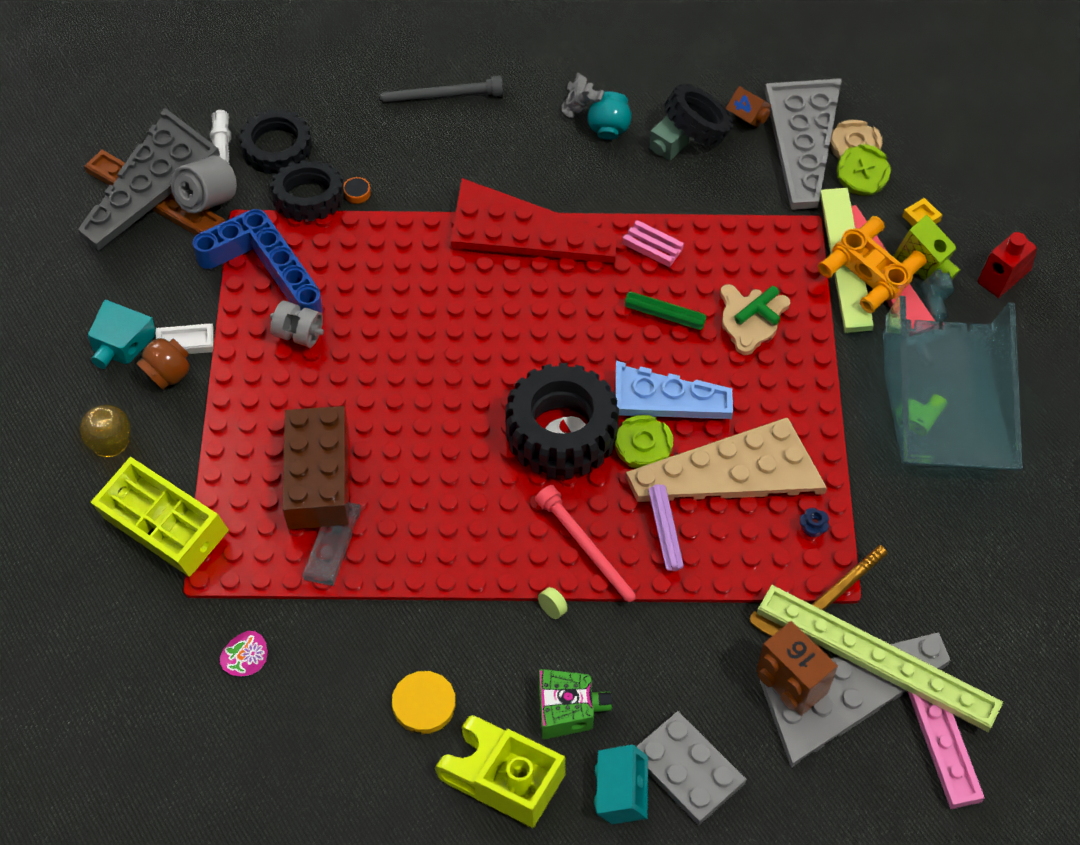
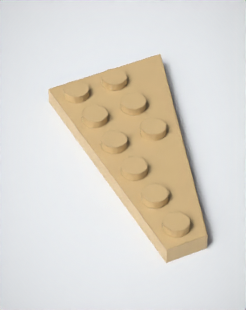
[626,417,827,502]

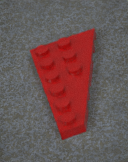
[451,178,618,263]

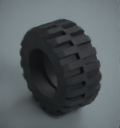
[505,363,619,479]

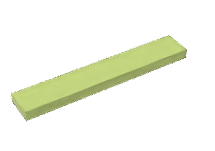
[820,188,874,333]

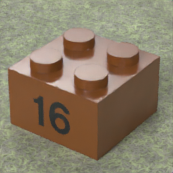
[756,621,838,716]

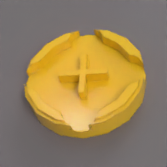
[392,671,455,734]

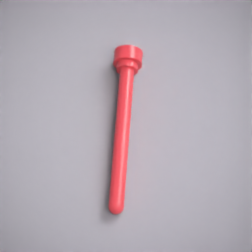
[535,485,636,602]

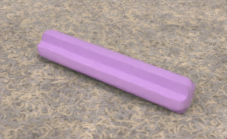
[649,484,684,572]

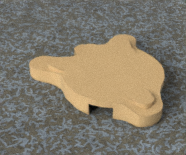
[720,284,790,355]

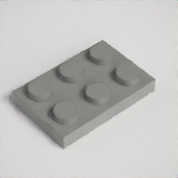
[636,711,746,826]

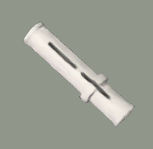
[210,110,231,164]

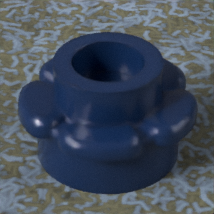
[800,508,829,537]

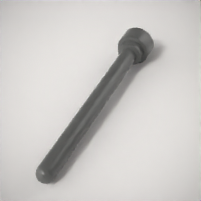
[379,75,503,102]

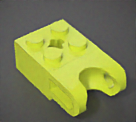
[435,716,565,828]

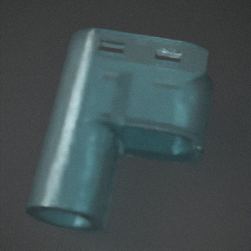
[921,269,955,322]

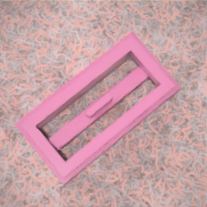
[622,220,684,267]

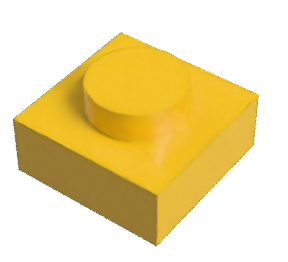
[902,198,942,226]

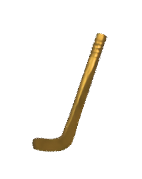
[750,545,888,637]

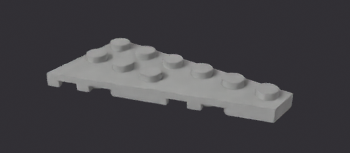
[765,78,842,210]
[760,632,950,768]

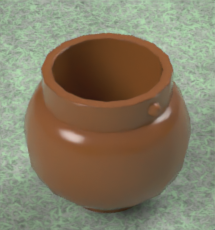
[136,338,190,390]

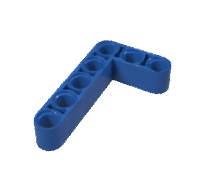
[192,209,323,313]

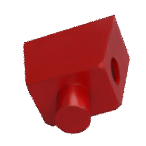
[977,232,1037,299]

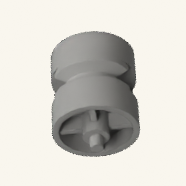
[270,300,324,348]

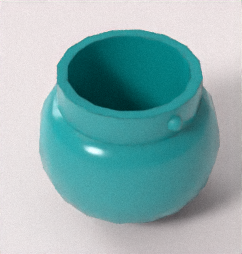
[587,91,632,140]

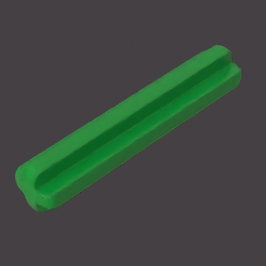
[625,291,706,330]

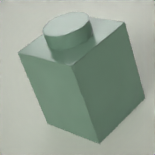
[649,116,689,161]

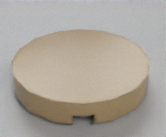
[829,120,882,159]

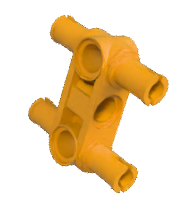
[818,216,927,313]

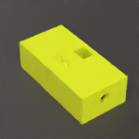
[90,456,229,577]

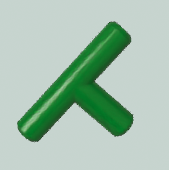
[734,286,781,326]

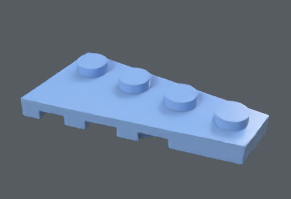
[615,361,733,419]

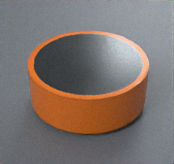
[343,177,370,204]

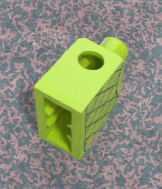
[893,215,960,282]

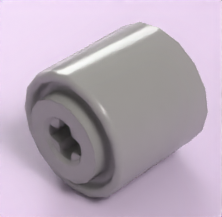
[171,156,237,213]

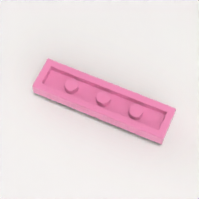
[908,691,984,809]

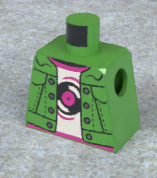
[539,669,612,739]

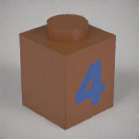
[726,86,771,127]

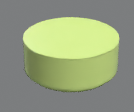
[538,587,567,619]

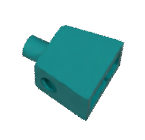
[88,299,156,369]

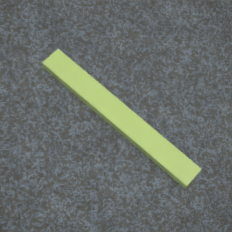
[757,585,1003,732]

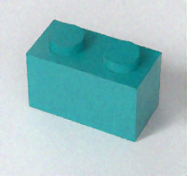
[594,744,648,824]

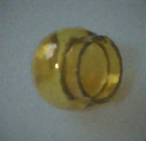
[80,404,131,457]

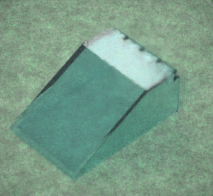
[883,296,1023,471]

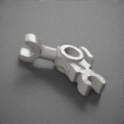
[561,73,604,118]

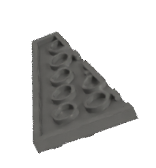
[78,108,220,251]

